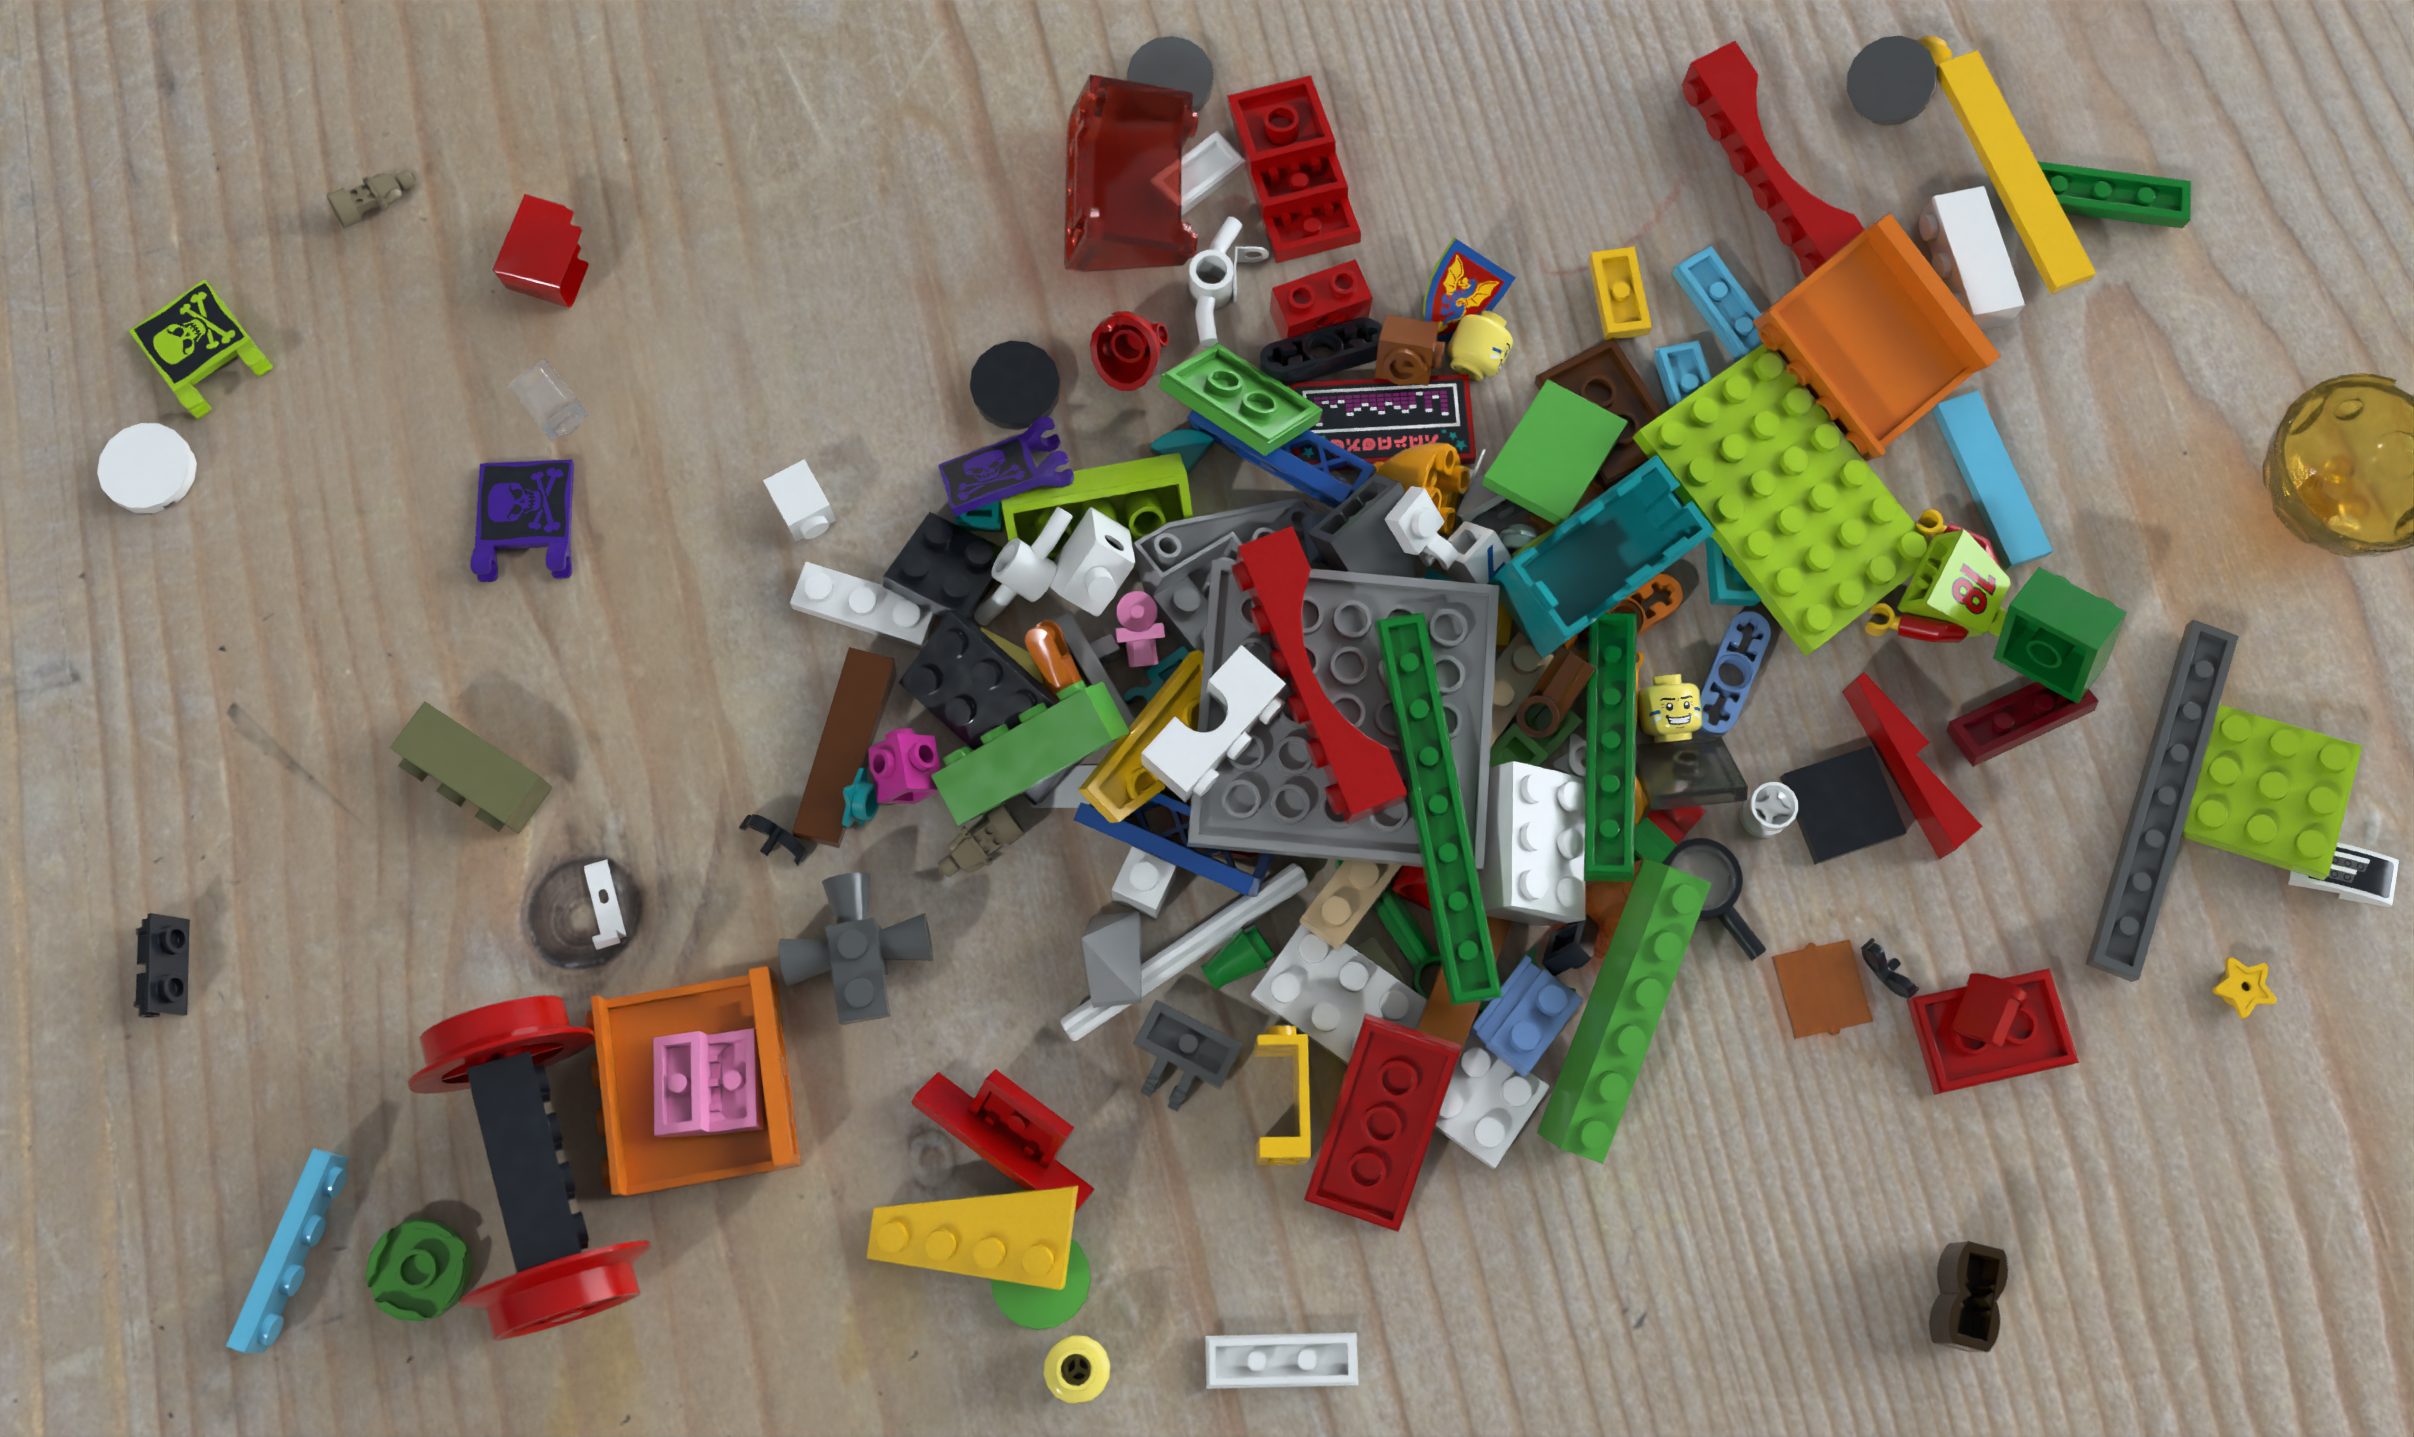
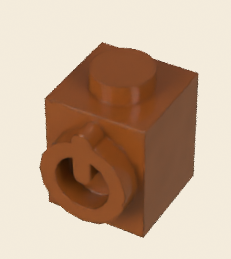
[1375,315,1445,386]

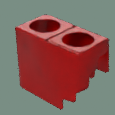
[492,194,589,308]

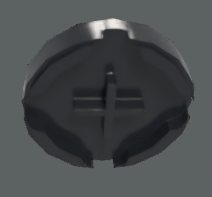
[970,341,1061,430]

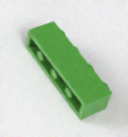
[931,680,1130,826]

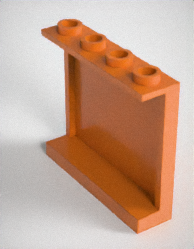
[1752,213,2001,462]
[586,966,801,1198]

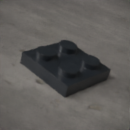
[882,512,1003,620]

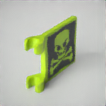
[128,279,273,419]

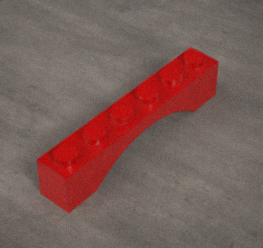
[1681,41,1864,277]
[1231,526,1408,825]

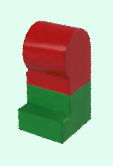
[1634,785,1706,871]

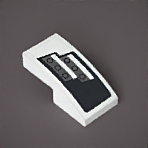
[2288,842,2399,908]

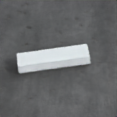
[1205,1333,1359,1389]

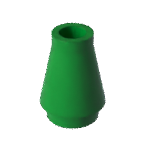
[1200,924,1275,990]

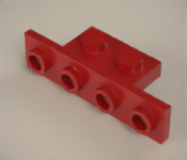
[911,1069,1095,1215]

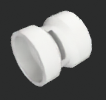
[1739,782,1798,838]

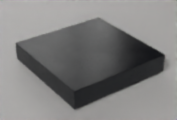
[1780,746,1907,865]

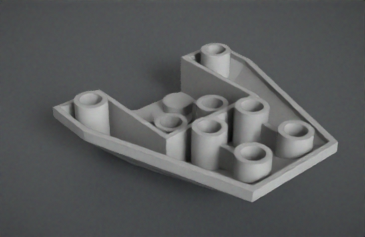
[1132,497,1331,654]

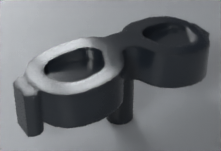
[739,814,807,866]

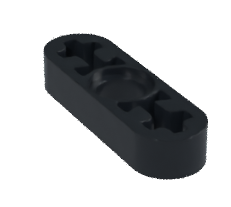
[1260,318,1383,386]

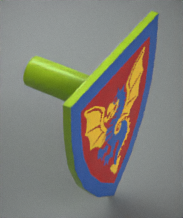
[1422,237,1516,342]

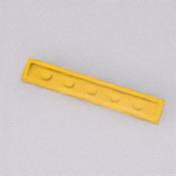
[1936,50,2096,295]

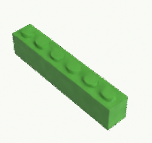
[1537,858,1712,1164]

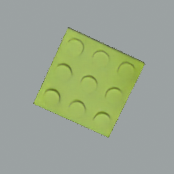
[2181,704,2363,880]

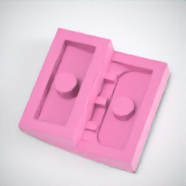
[653,1028,764,1137]

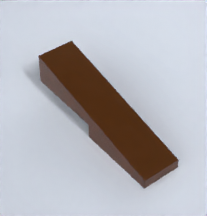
[792,647,897,848]

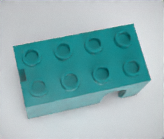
[1487,455,1715,659]

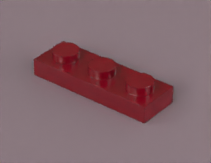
[1946,682,2099,767]

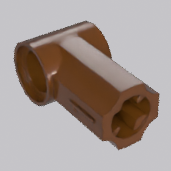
[1517,646,1596,738]

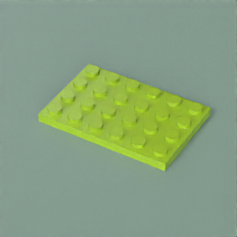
[1632,344,1930,657]

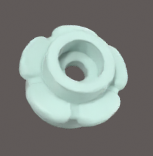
[1499,524,1537,555]

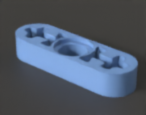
[1696,611,1771,739]

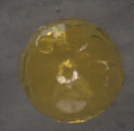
[2262,373,2414,557]

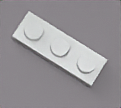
[790,562,936,649]

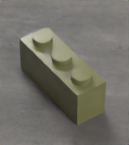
[389,701,553,834]

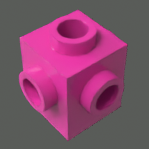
[868,728,941,804]

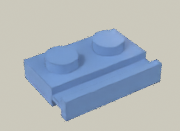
[1469,955,1583,1077]

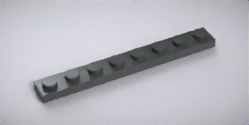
[2086,620,2239,982]

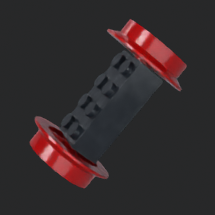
[408,995,651,1341]

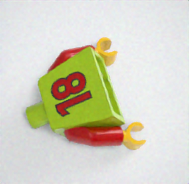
[1864,509,2010,643]

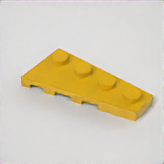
[1078,650,1204,823]
[866,1185,1078,1290]

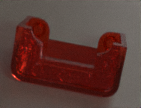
[1064,74,1198,272]

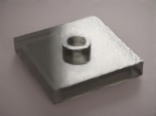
[1635,736,1748,810]

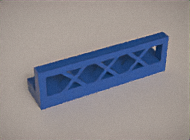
[1187,409,1377,509]
[1073,793,1274,897]

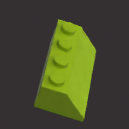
[1001,453,1193,569]

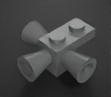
[778,873,933,1025]

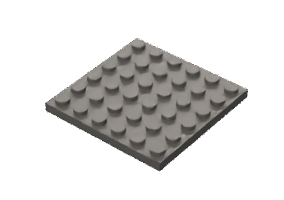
[1187,560,1499,872]

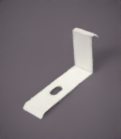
[584,859,627,950]

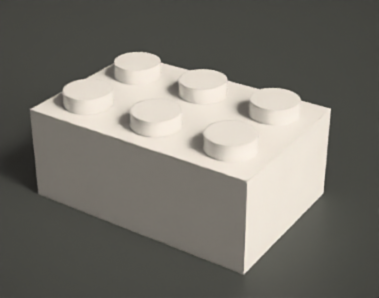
[1477,761,1586,927]

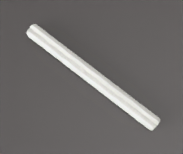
[1061,863,1309,1041]

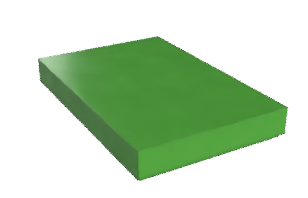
[1159,343,1323,456]
[1482,379,1628,526]

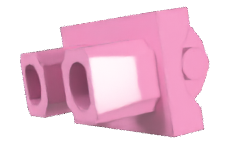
[1115,591,1165,668]

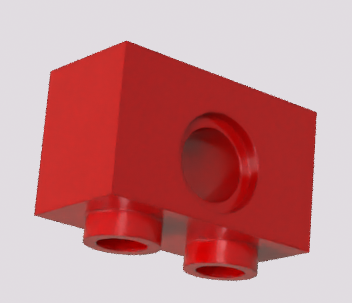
[1270,259,1373,340]

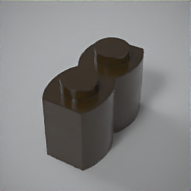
[1929,1241,2008,1353]

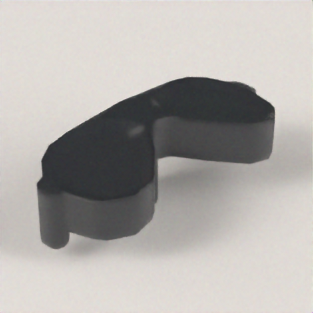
[1861,938,1919,999]

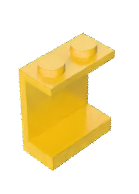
[1254,1026,1311,1165]

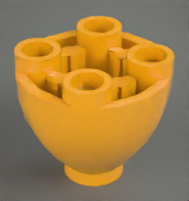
[1373,443,1470,535]

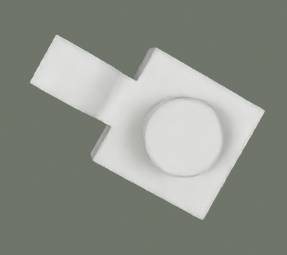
[1384,486,1458,570]

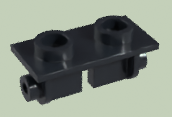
[133,913,190,1018]

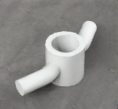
[1189,216,1243,346]
[974,507,1073,626]

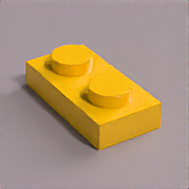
[1588,247,1652,341]

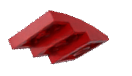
[1227,75,1361,263]

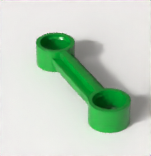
[1335,859,1442,1000]

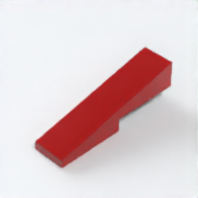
[1842,672,1983,860]

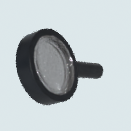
[1661,838,1767,961]

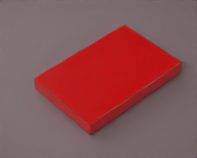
[1906,968,2079,1095]

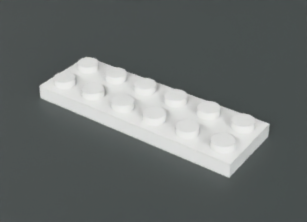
[1251,924,1550,1169]

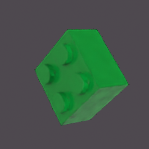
[1993,567,2127,704]

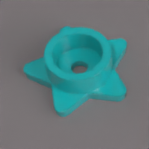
[842,768,880,827]

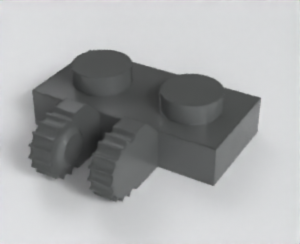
[1133,999,1243,1111]

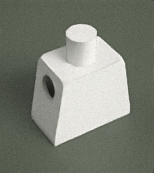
[1049,507,1135,617]

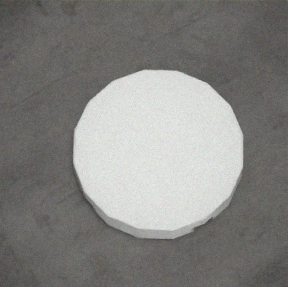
[97,423,197,513]

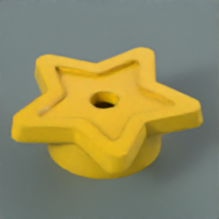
[2212,957,2277,1019]

